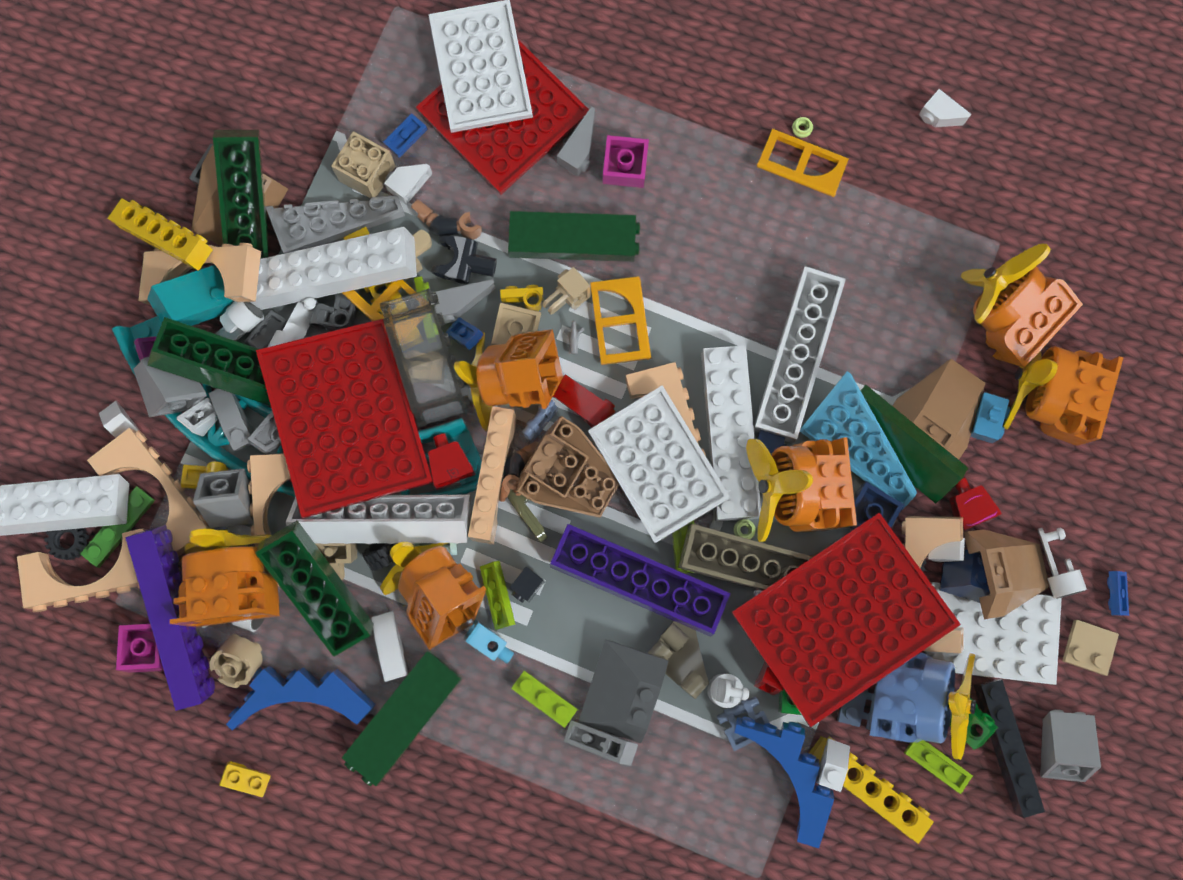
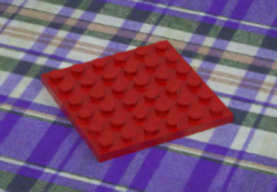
[416,40,589,195]

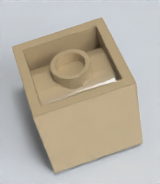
[331,131,396,199]

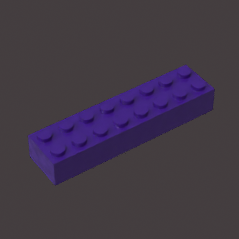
[550,524,731,637]
[125,525,215,711]

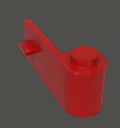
[553,374,616,428]

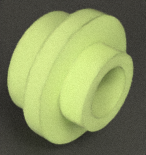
[792,117,813,138]
[734,519,756,539]

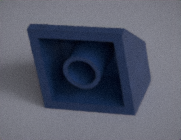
[939,549,990,603]

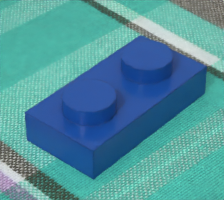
[383,113,428,158]
[445,317,484,350]
[1107,571,1129,616]

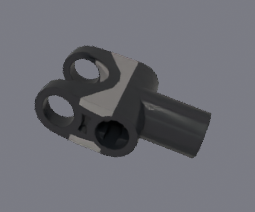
[431,235,497,284]

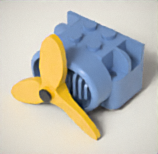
[870,652,976,760]

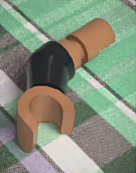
[411,200,482,240]
[499,441,538,502]

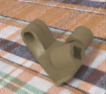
[648,621,709,699]

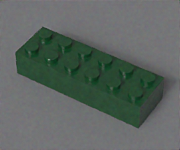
[213,129,269,259]
[147,317,271,406]
[255,520,374,657]

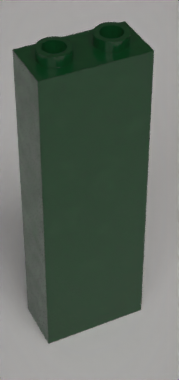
[508,211,640,262]
[860,384,968,504]
[342,651,464,786]

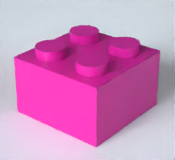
[603,135,649,188]
[116,624,164,673]

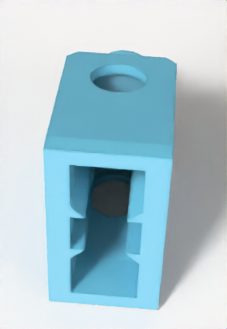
[464,620,514,664]

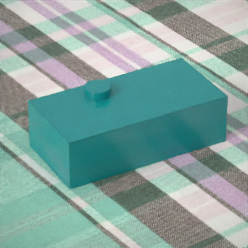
[147,265,234,326]

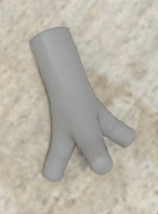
[564,320,584,354]

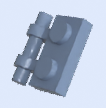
[522,400,558,443]
[837,686,877,730]
[716,696,770,751]

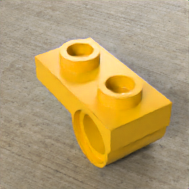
[500,285,544,312]
[181,462,228,489]
[219,761,271,797]

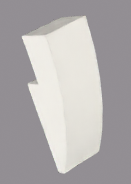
[372,611,408,682]

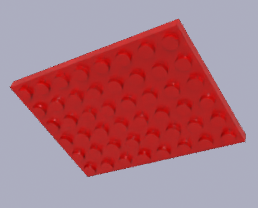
[256,318,432,519]
[732,513,961,727]

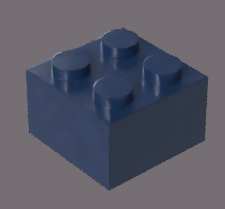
[850,482,904,530]

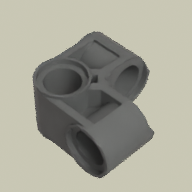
[309,293,359,331]

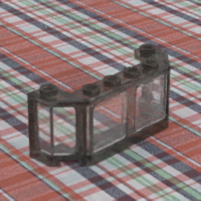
[380,288,471,428]

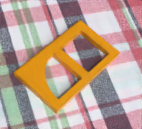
[756,129,849,197]
[590,276,651,365]
[342,280,433,345]

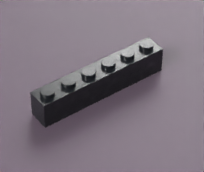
[974,679,1045,818]

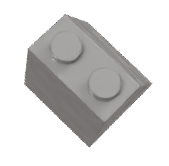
[134,357,207,417]
[193,469,254,528]
[1040,710,1101,782]

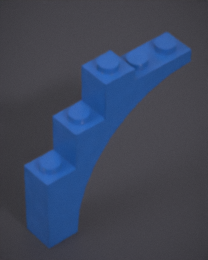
[226,666,376,730]
[734,717,834,848]

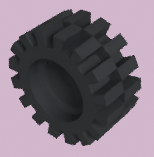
[44,528,90,560]
[362,543,398,571]

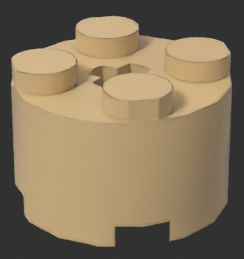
[209,634,262,688]

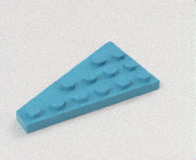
[800,371,917,510]

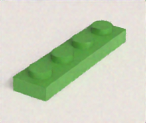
[81,486,155,568]

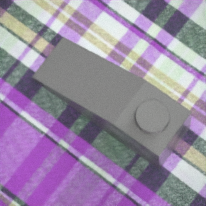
[557,106,595,176]
[431,279,495,323]
[209,389,254,451]
[564,720,638,766]

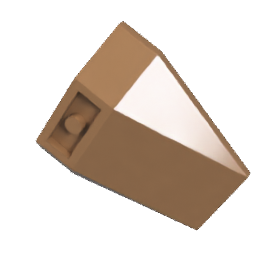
[191,145,288,246]
[892,359,985,460]
[516,416,619,518]
[964,530,1050,620]

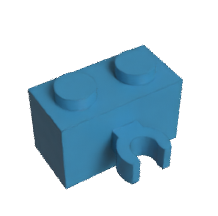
[970,392,1010,443]

